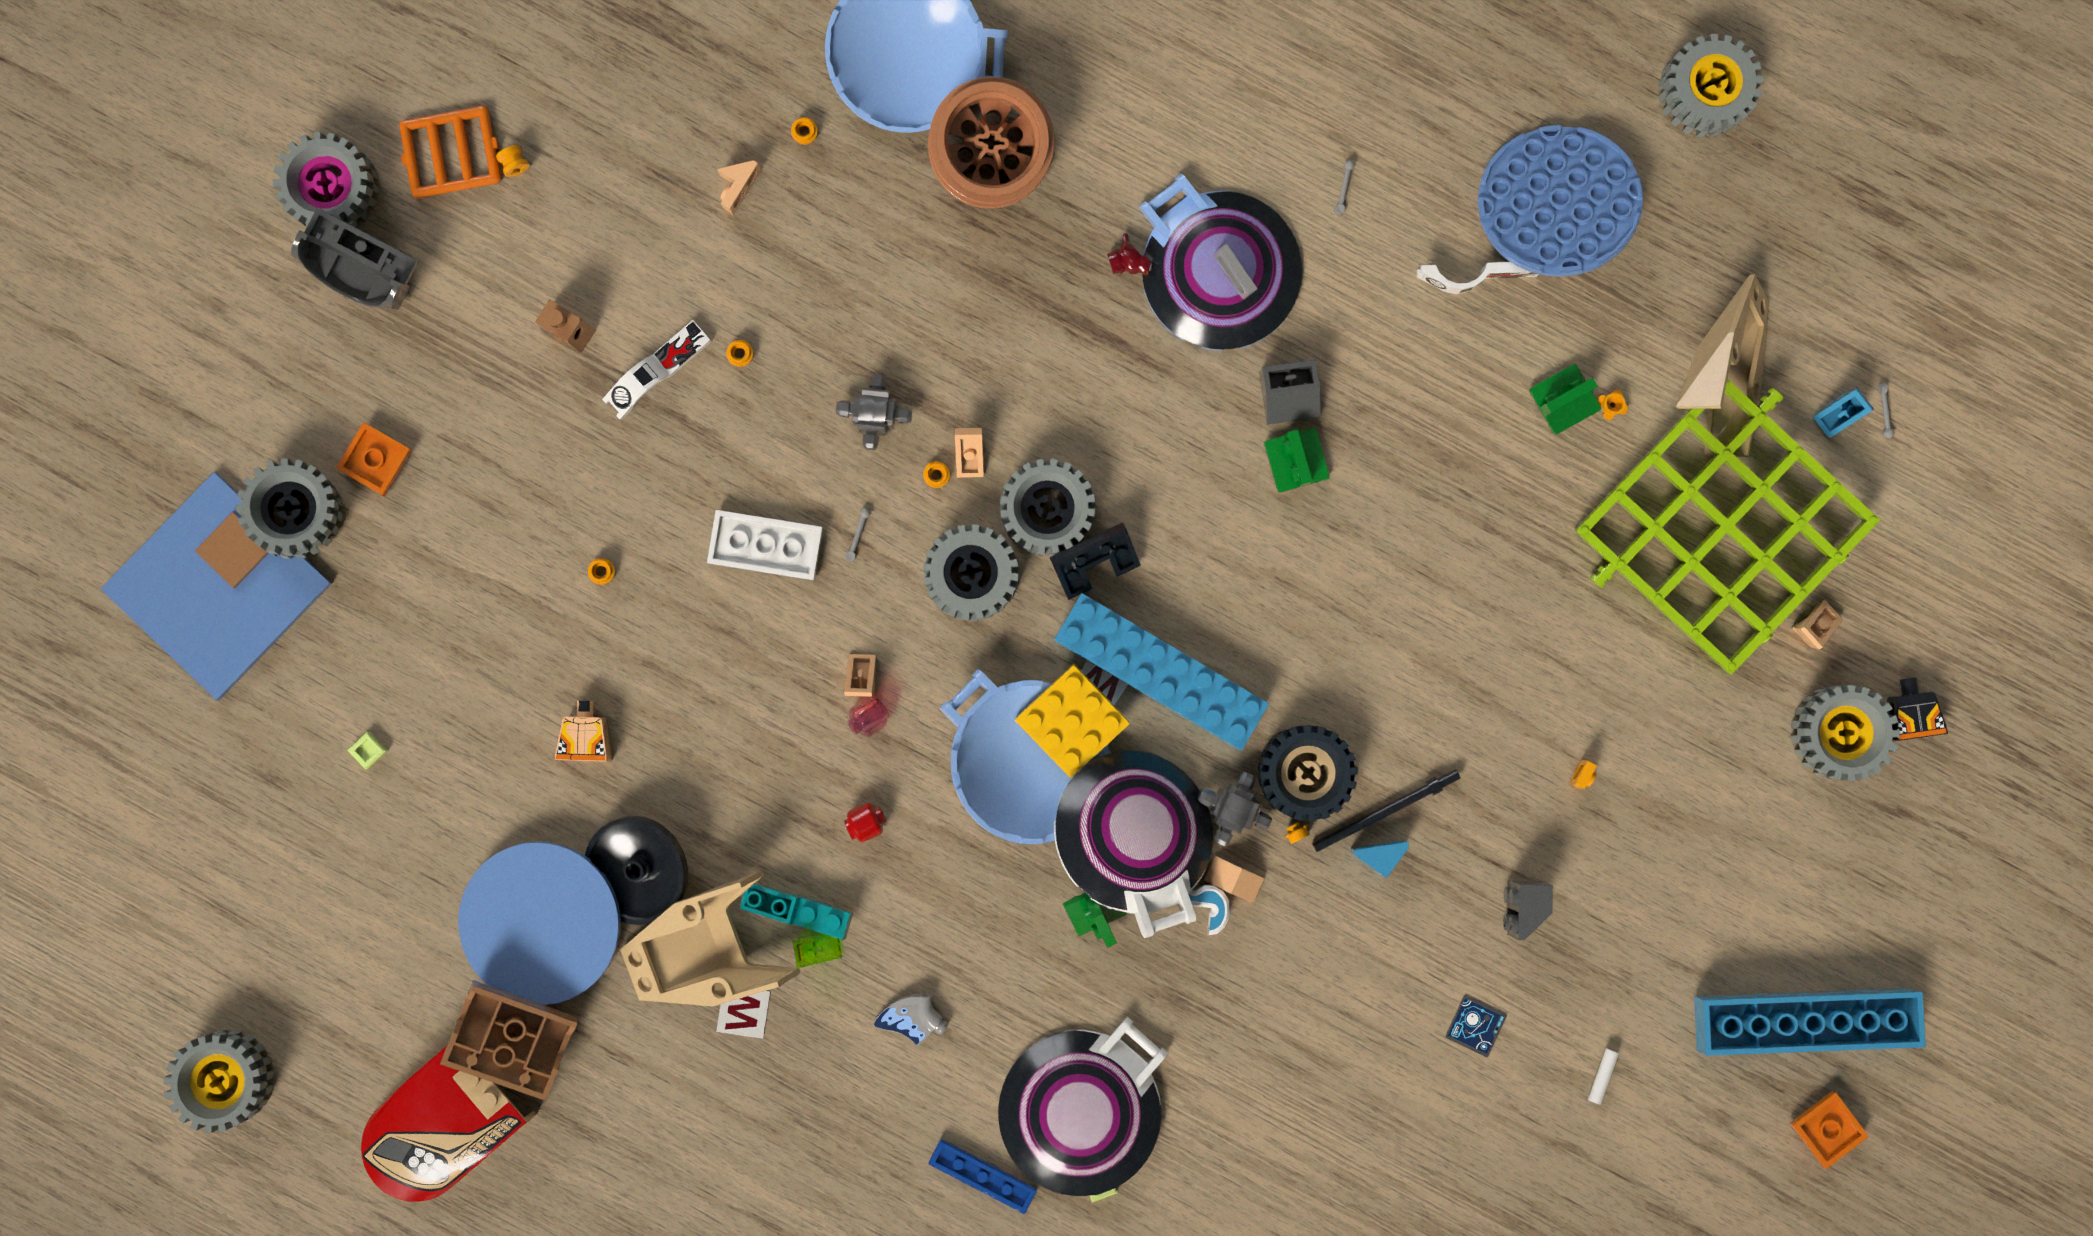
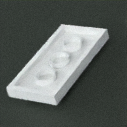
[707,510,823,581]

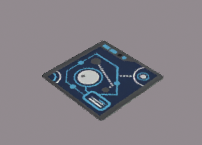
[1445,995,1507,1057]

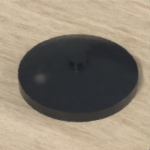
[585,816,688,925]

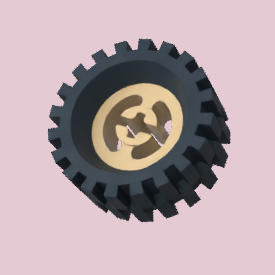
[1258,725,1358,821]

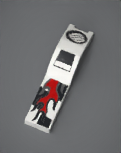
[1417,262,1539,294]
[602,320,712,420]

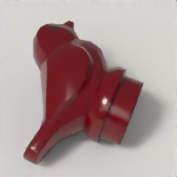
[1107,233,1152,276]

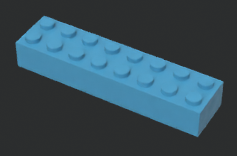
[1054,593,1269,751]
[1694,988,1926,1056]

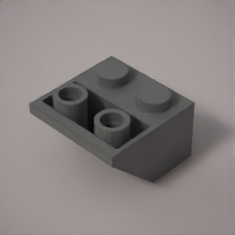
[1259,360,1321,425]
[1503,881,1553,940]

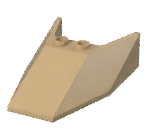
[1676,274,1769,457]
[620,871,801,1006]

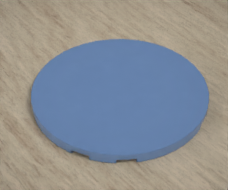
[1478,125,1643,277]
[458,841,621,1005]

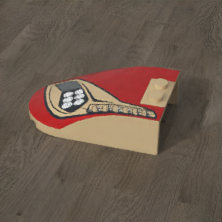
[361,1046,537,1202]

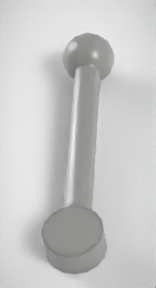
[1334,160,1355,215]
[1878,383,1894,439]
[845,508,870,562]

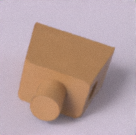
[535,299,596,353]

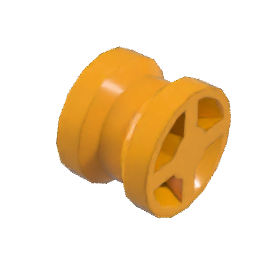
[496,145,530,177]

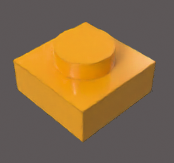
[1569,760,1597,790]

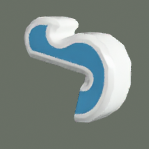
[1188,884,1230,935]

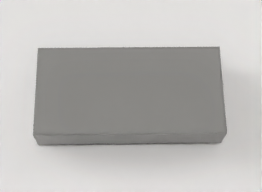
[1214,244,1257,299]

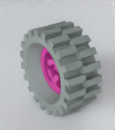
[273,132,380,227]

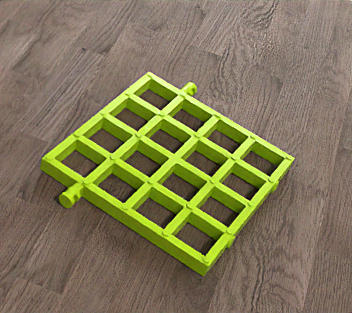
[1574,379,1880,675]

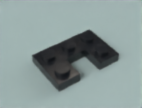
[1049,522,1141,600]

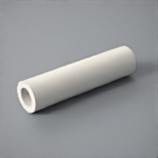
[1588,1048,1619,1105]

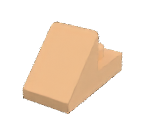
[717,160,761,215]
[955,428,984,478]
[1792,600,1843,649]

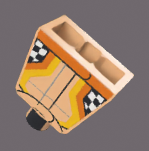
[555,701,612,761]

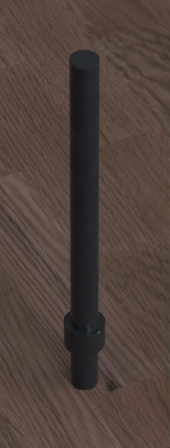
[1312,769,1461,852]

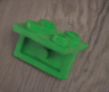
[1529,364,1601,435]
[1264,428,1330,493]
[1063,893,1127,948]

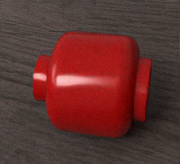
[844,803,886,843]

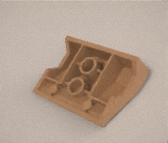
[440,980,578,1101]

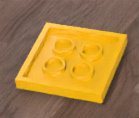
[1015,664,1130,778]

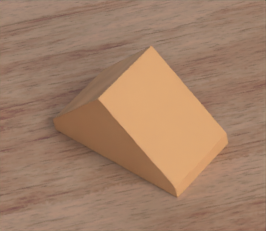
[844,654,876,697]
[1204,856,1264,903]

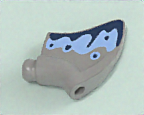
[873,994,948,1046]

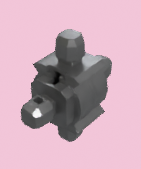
[836,374,912,450]
[1198,772,1272,846]

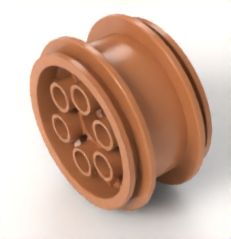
[928,77,1055,209]

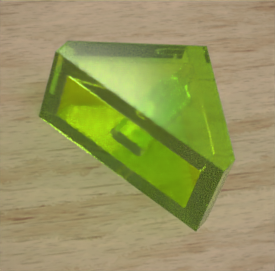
[793,933,842,968]

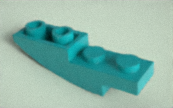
[740,884,853,940]

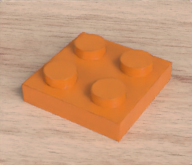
[336,422,412,496]
[1789,1091,1869,1169]

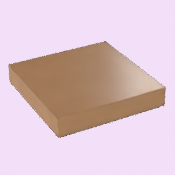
[195,512,269,588]

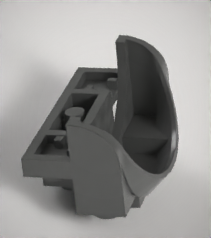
[291,208,419,310]

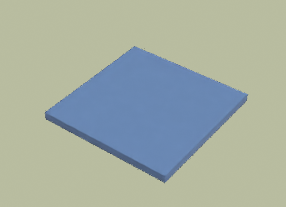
[101,472,332,700]

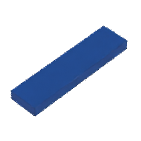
[928,1138,1037,1214]

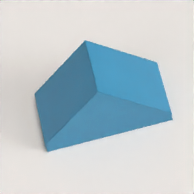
[1812,387,1874,438]
[1351,840,1409,878]

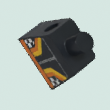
[1887,677,1948,741]

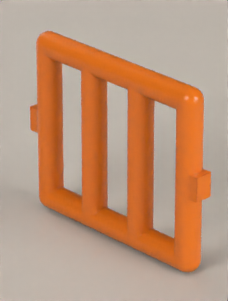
[399,105,501,198]

